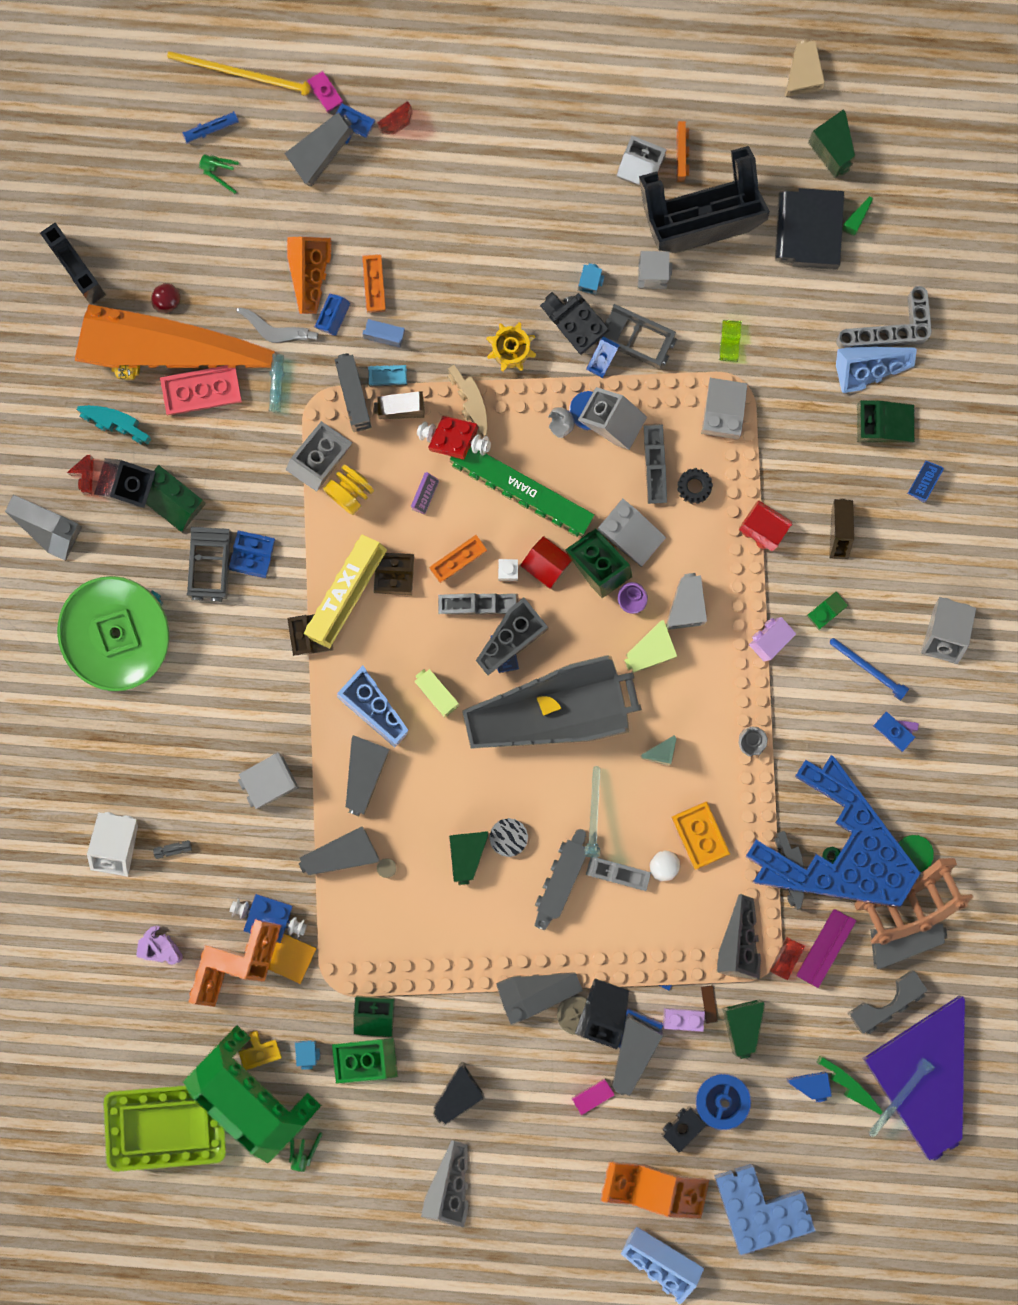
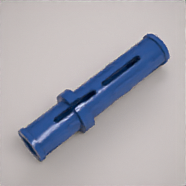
[182,111,239,143]

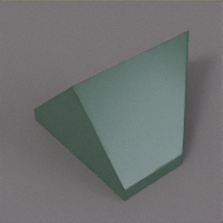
[640,735,677,766]

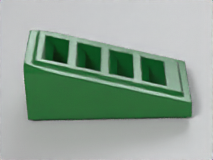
[842,196,873,236]

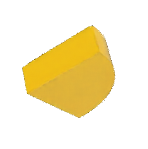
[537,696,562,716]

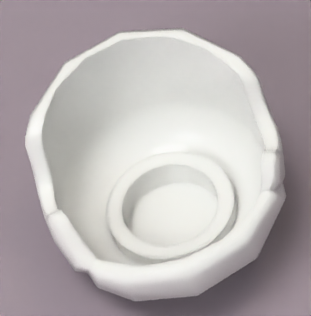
[649,851,680,882]

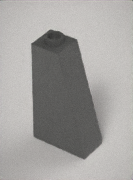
[284,112,353,187]
[345,735,390,816]
[298,826,380,875]
[870,923,947,969]
[613,1013,663,1096]

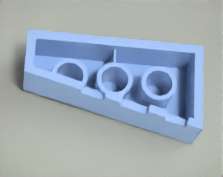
[337,666,408,748]

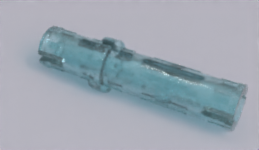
[268,354,285,412]

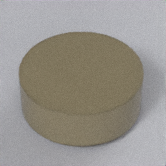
[377,858,396,878]

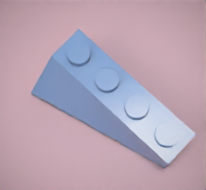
[621,1227,704,1305]

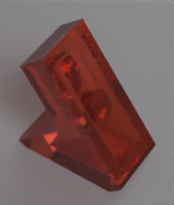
[67,455,94,496]

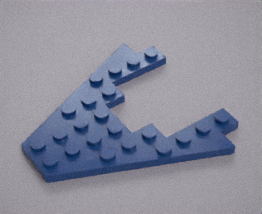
[746,755,920,907]

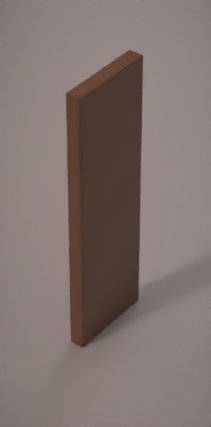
[701,985,718,1024]

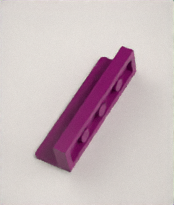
[796,909,856,988]

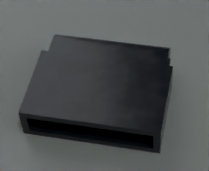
[775,188,844,270]

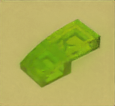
[719,320,742,362]

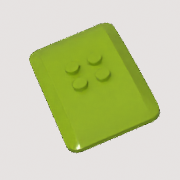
[103,1086,226,1172]

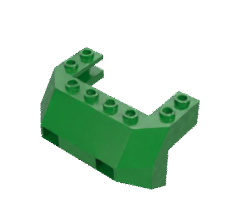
[183,1025,322,1164]

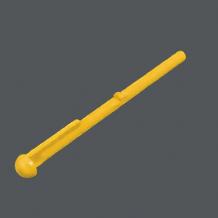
[167,51,311,96]

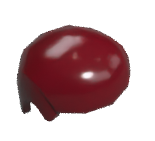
[151,283,181,314]

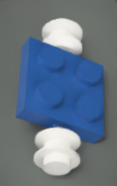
[230,894,307,943]

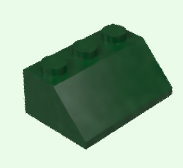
[146,465,206,533]

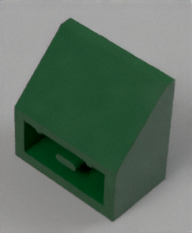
[353,995,395,1037]

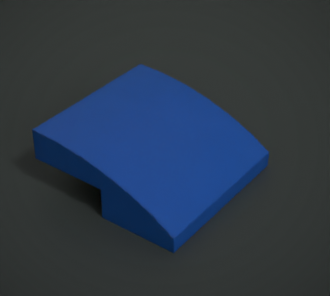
[229,530,275,578]

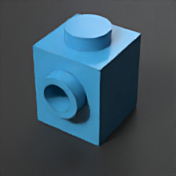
[578,263,605,295]
[295,1040,321,1070]

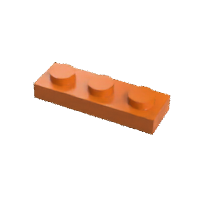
[677,121,689,182]
[362,254,386,313]
[429,535,487,584]

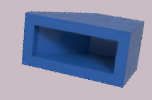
[787,1071,832,1102]

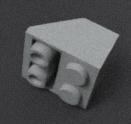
[617,136,667,186]

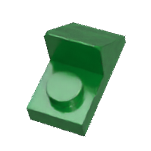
[807,591,848,630]

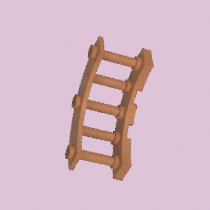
[854,858,973,945]

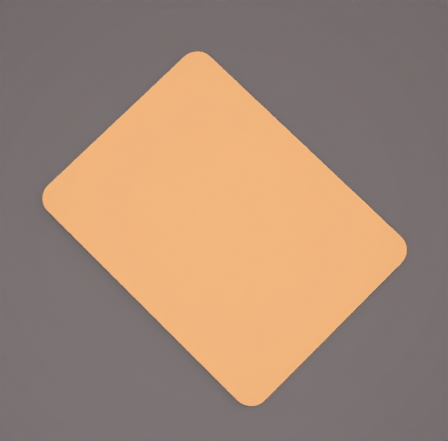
[302,372,782,997]

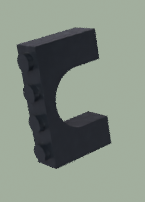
[40,222,106,305]

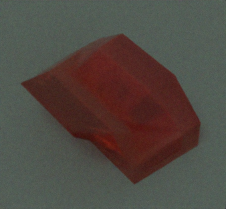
[377,101,413,135]

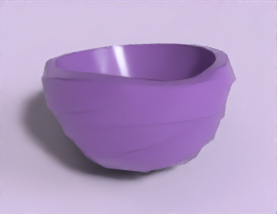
[618,582,648,614]

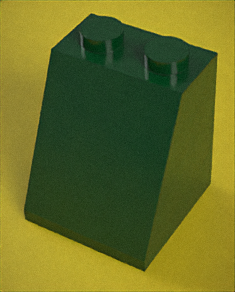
[808,109,855,178]
[722,999,765,1059]

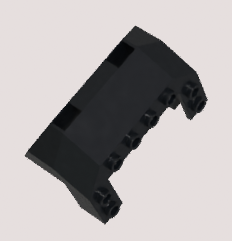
[639,146,770,253]

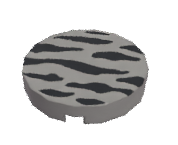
[489,818,528,857]

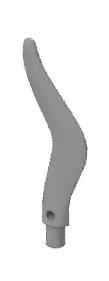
[237,308,319,343]

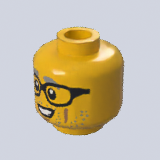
[111,365,140,380]

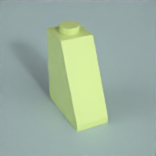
[624,620,677,673]
[414,669,459,718]

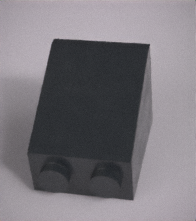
[94,458,155,508]
[433,1062,484,1125]

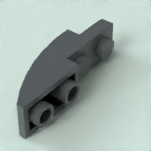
[774,831,804,909]

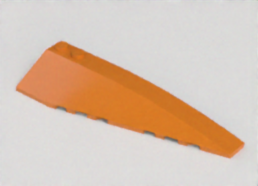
[75,304,275,368]

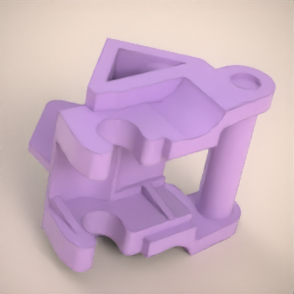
[137,925,183,965]

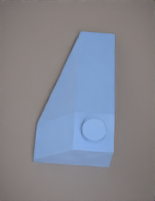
[836,346,917,393]

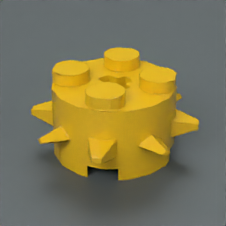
[486,322,536,372]

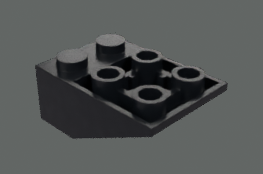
[575,978,629,1049]

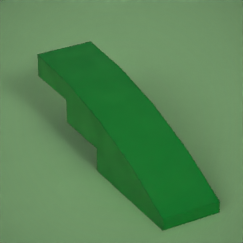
[816,1056,883,1115]

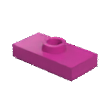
[307,71,343,113]

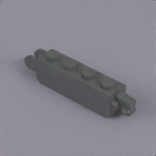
[534,829,588,930]

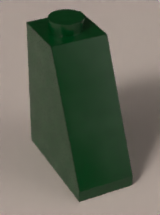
[449,831,488,885]

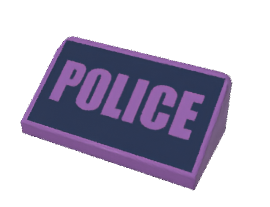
[411,472,439,514]

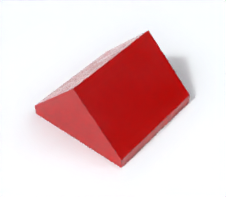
[520,536,572,589]

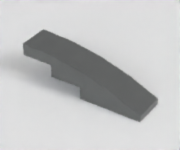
[643,424,667,504]
[438,593,518,614]

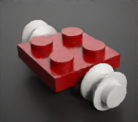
[417,416,491,459]

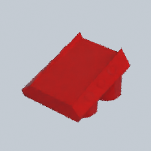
[738,500,793,552]

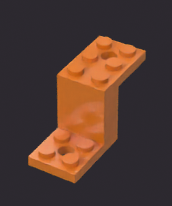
[189,920,281,1007]
[601,1161,710,1219]

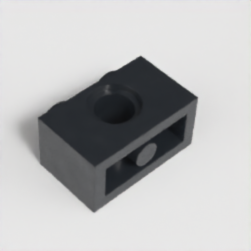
[661,1106,707,1153]

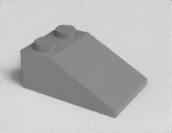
[701,378,747,440]
[286,421,352,492]
[598,499,666,567]

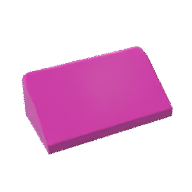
[571,1078,614,1115]

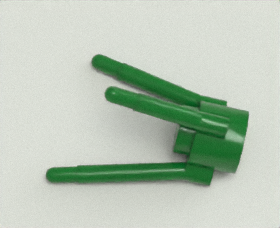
[199,154,239,194]
[289,1132,322,1172]

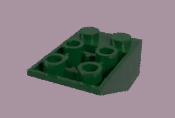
[857,400,915,443]

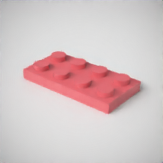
[160,365,242,416]

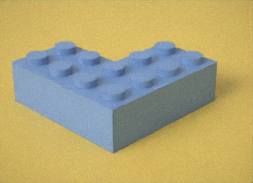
[714,1164,815,1255]

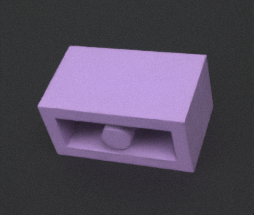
[749,617,796,661]
[663,1008,705,1031]

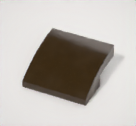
[374,553,414,595]
[287,614,334,656]

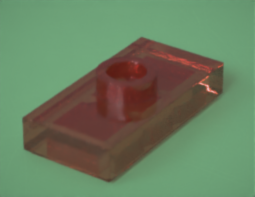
[769,937,805,981]

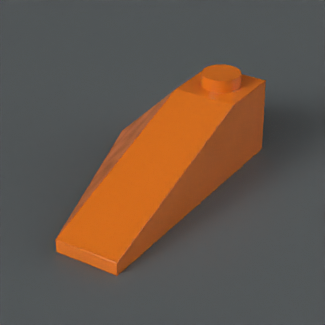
[287,237,331,314]

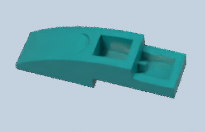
[76,405,151,445]

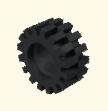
[677,468,713,504]

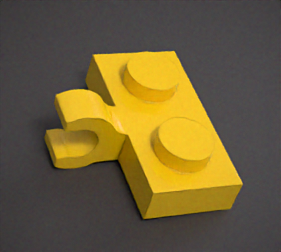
[238,1030,282,1070]

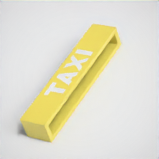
[304,535,387,649]

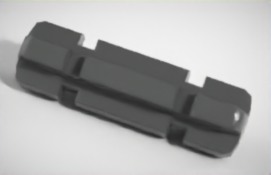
[154,840,192,859]

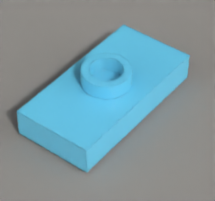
[368,365,407,386]

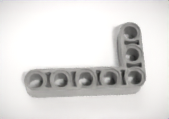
[836,286,931,349]

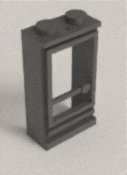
[597,304,677,370]
[334,353,372,433]
[187,527,231,602]

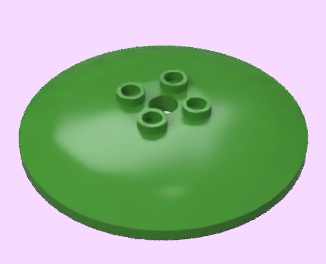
[57,576,169,691]

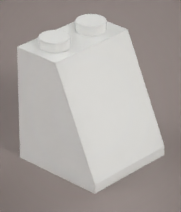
[87,812,138,877]

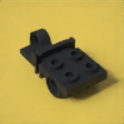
[540,292,610,355]

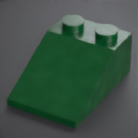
[565,528,633,598]

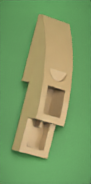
[447,365,487,438]

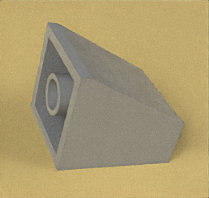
[578,387,647,450]
[666,573,707,630]
[921,597,976,664]
[238,752,299,809]

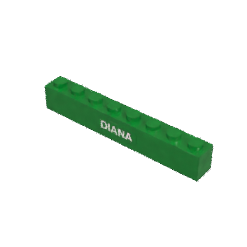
[450,446,595,537]

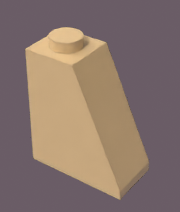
[785,40,825,97]

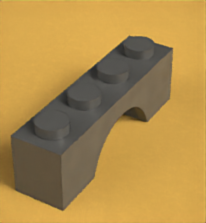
[848,970,928,1034]

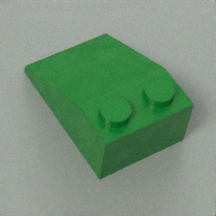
[332,1038,398,1084]

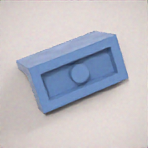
[362,319,405,348]

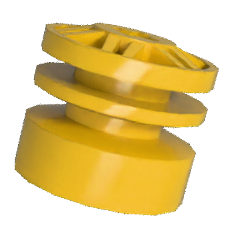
[323,465,374,515]

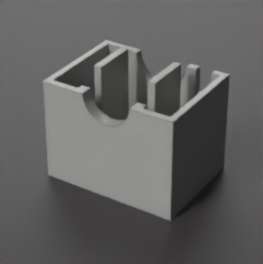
[638,251,672,289]

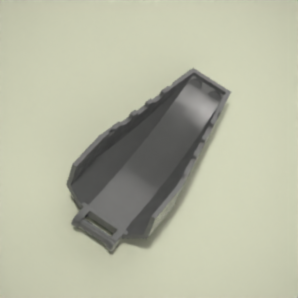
[462,655,642,749]

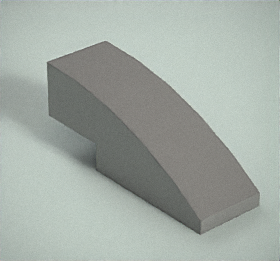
[586,856,651,891]

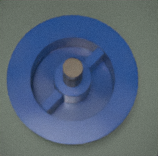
[696,1074,751,1130]

